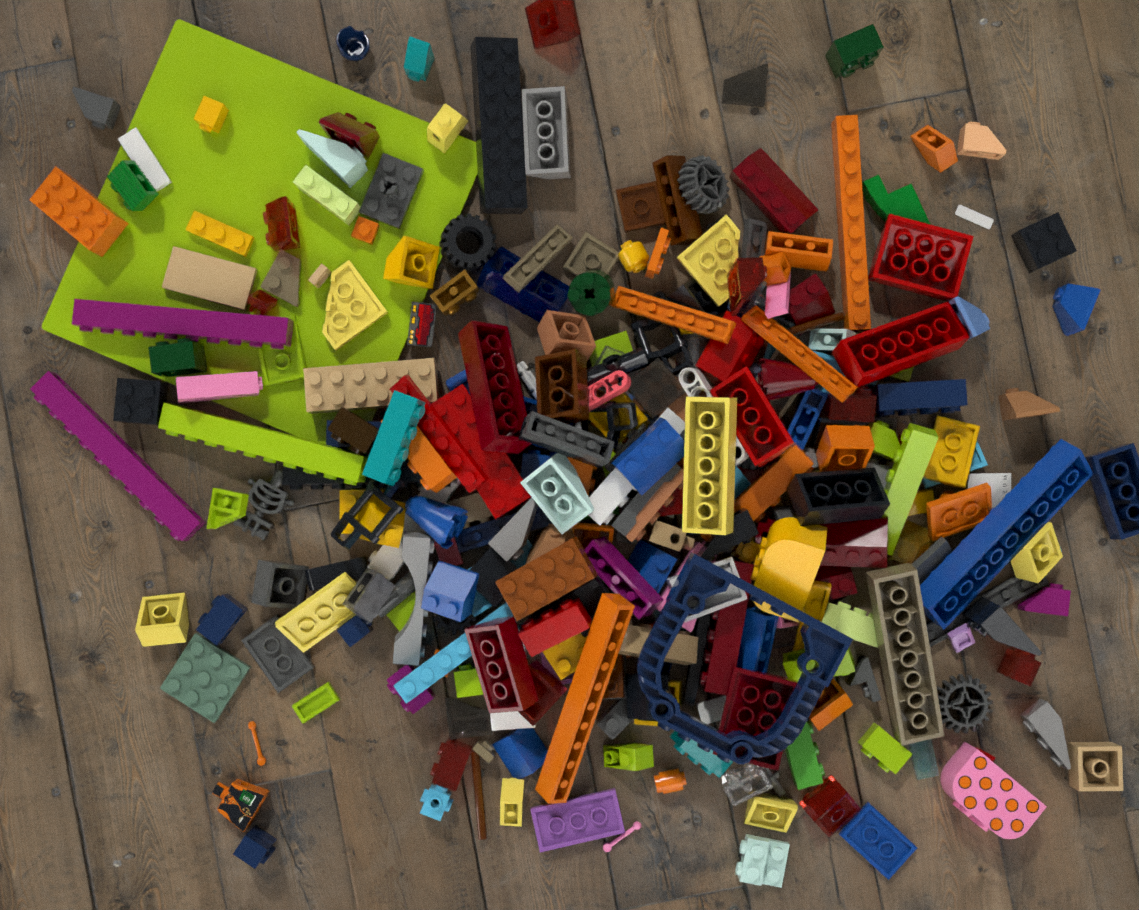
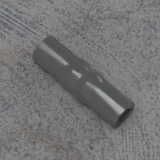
[378,571,431,618]

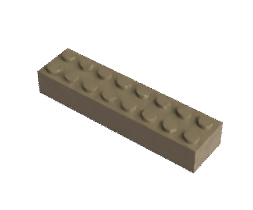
[866,563,944,746]

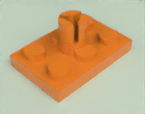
[926,482,992,541]

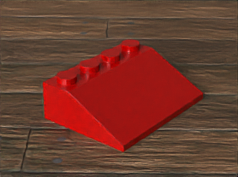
[868,214,974,301]

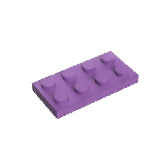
[530,788,625,852]

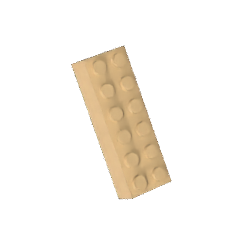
[303,358,439,414]

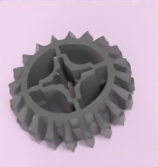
[677,155,730,215]
[937,674,993,734]

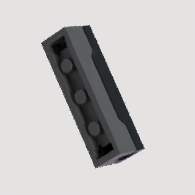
[518,411,615,468]

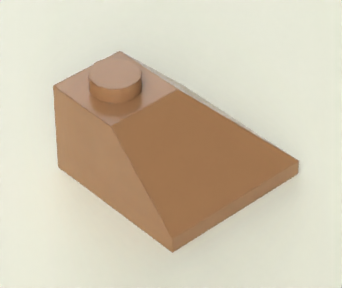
[998,388,1060,421]
[525,524,575,565]

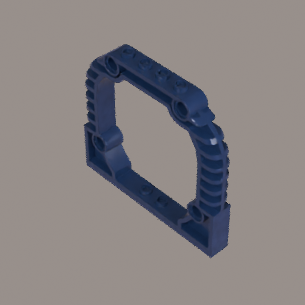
[637,552,853,765]

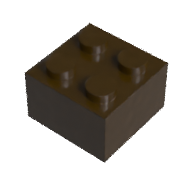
[327,407,379,455]

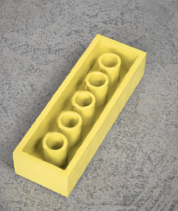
[682,397,737,535]

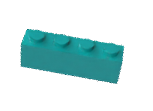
[362,390,426,486]

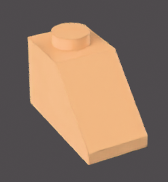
[957,122,1006,160]

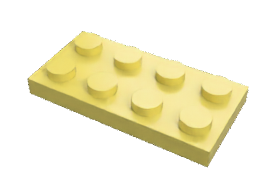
[275,572,356,653]

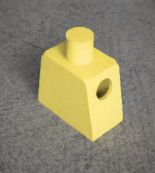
[427,103,468,154]

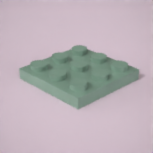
[160,633,251,723]

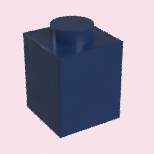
[337,615,374,647]

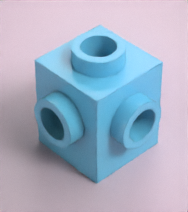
[420,783,453,821]

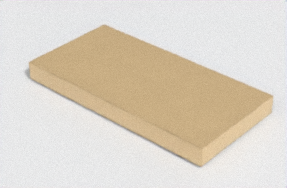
[162,246,257,311]

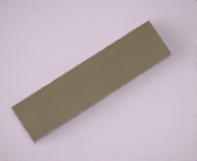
[502,224,573,293]

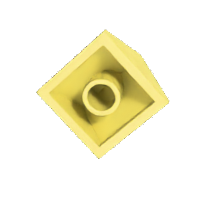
[744,790,798,833]

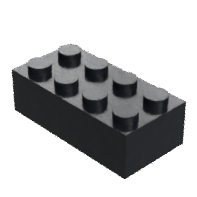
[787,468,890,526]

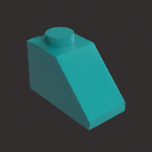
[404,36,435,82]

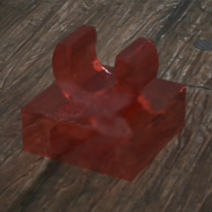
[247,289,278,316]

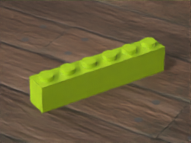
[882,423,939,555]

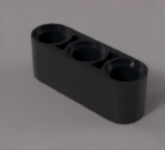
[305,556,368,591]

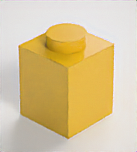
[194,96,229,133]

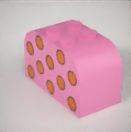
[940,742,1047,839]

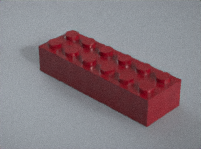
[458,320,532,454]
[699,558,754,696]

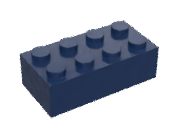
[868,379,968,417]
[1085,443,1139,540]

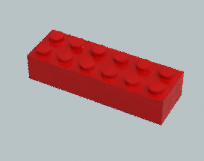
[832,301,970,388]
[431,384,531,520]

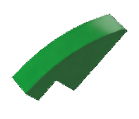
[862,175,930,224]

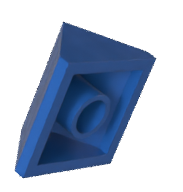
[492,728,548,779]

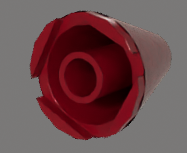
[758,358,819,401]

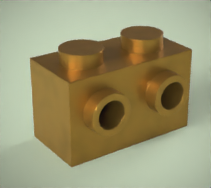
[430,269,479,316]

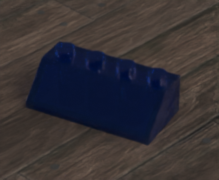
[476,246,569,323]

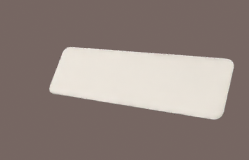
[955,205,994,229]

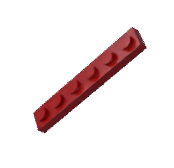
[390,375,488,493]

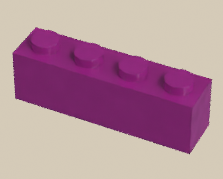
[585,536,664,620]

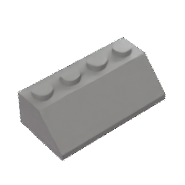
[522,86,571,179]

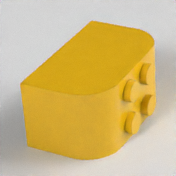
[751,517,827,622]

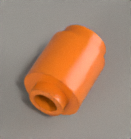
[654,768,687,794]

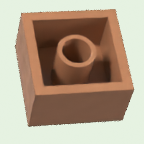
[537,310,596,363]

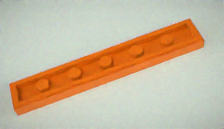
[611,286,736,344]
[741,305,857,403]

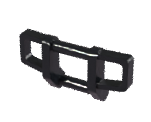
[631,291,693,375]
[571,401,638,449]
[331,478,404,549]

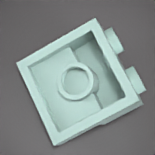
[735,834,790,888]

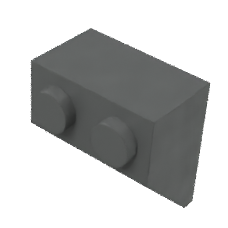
[251,560,309,609]

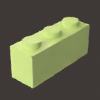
[293,165,361,225]
[822,601,878,648]

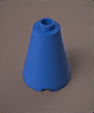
[405,495,468,549]

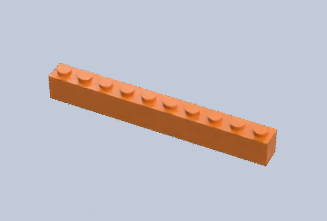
[831,115,871,333]
[535,593,635,804]

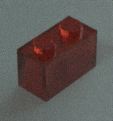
[996,648,1042,687]
[430,737,473,791]

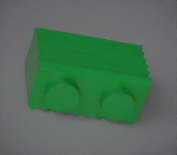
[107,160,159,211]

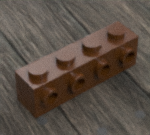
[652,155,703,246]

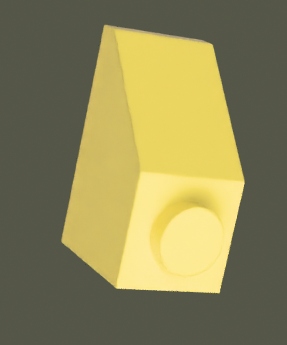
[500,778,524,827]

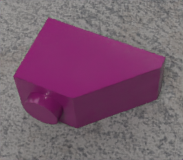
[1017,583,1071,616]

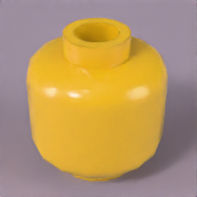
[618,240,650,274]

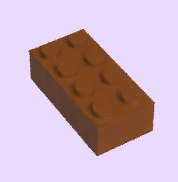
[495,536,598,621]

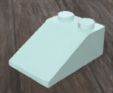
[296,129,368,188]
[520,453,595,534]

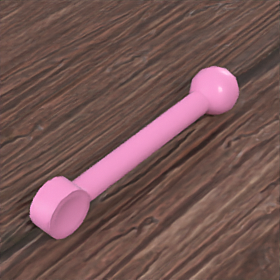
[603,821,642,852]

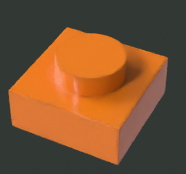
[351,216,380,245]

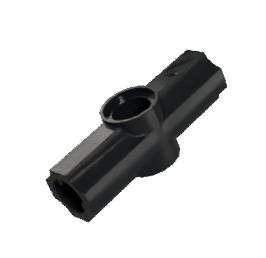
[587,347,649,386]

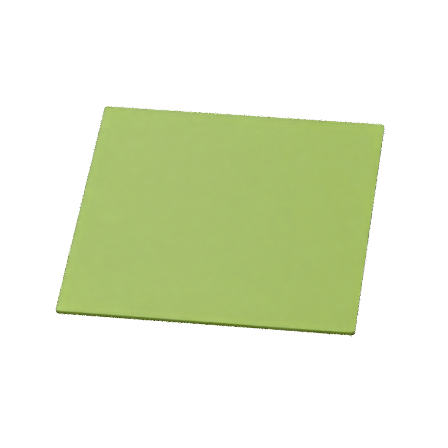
[42,19,478,452]

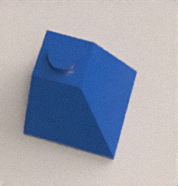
[1052,283,1101,336]

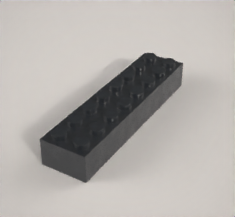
[470,37,528,214]

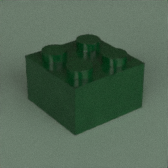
[825,24,884,78]
[148,338,207,378]

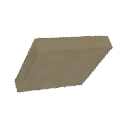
[563,231,619,276]

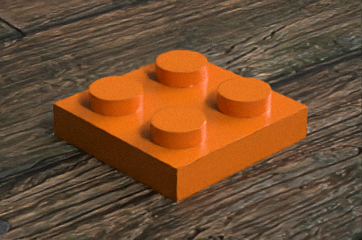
[645,228,671,279]

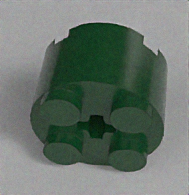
[567,270,615,316]

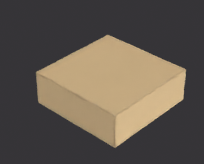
[308,263,331,288]

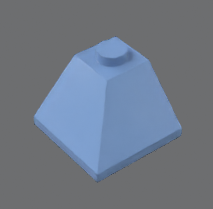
[949,296,990,340]

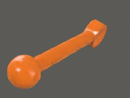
[248,721,266,766]

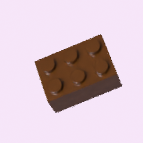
[535,349,590,424]

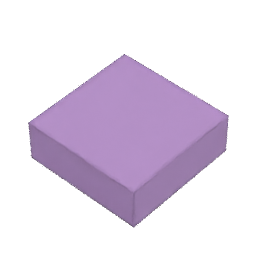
[947,623,975,653]

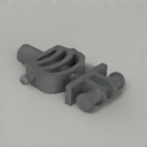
[233,469,295,541]

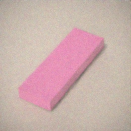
[765,271,791,319]

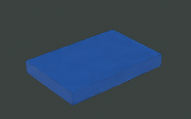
[839,801,917,880]

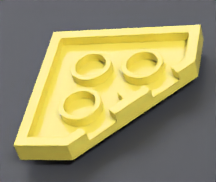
[676,214,740,307]
[322,260,388,351]

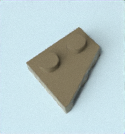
[260,250,301,308]

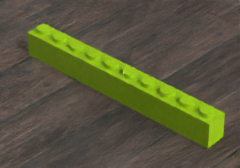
[158,403,369,485]

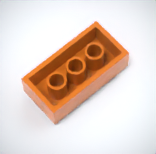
[29,166,129,257]

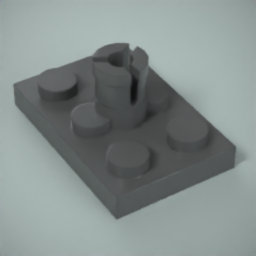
[359,153,424,229]

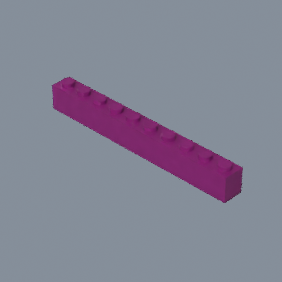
[72,299,294,350]
[30,371,206,541]

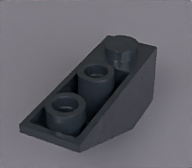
[697,508,759,562]

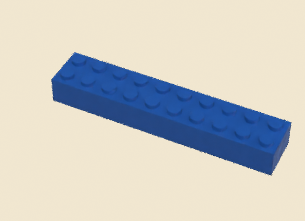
[920,439,1094,630]

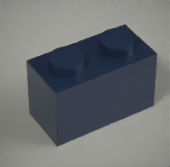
[196,593,248,645]
[233,825,277,869]

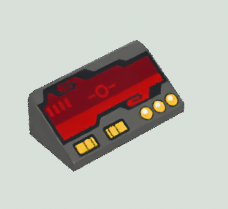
[407,302,436,347]

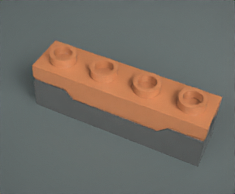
[611,464,684,542]

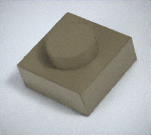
[472,739,496,763]

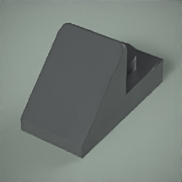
[846,655,882,702]

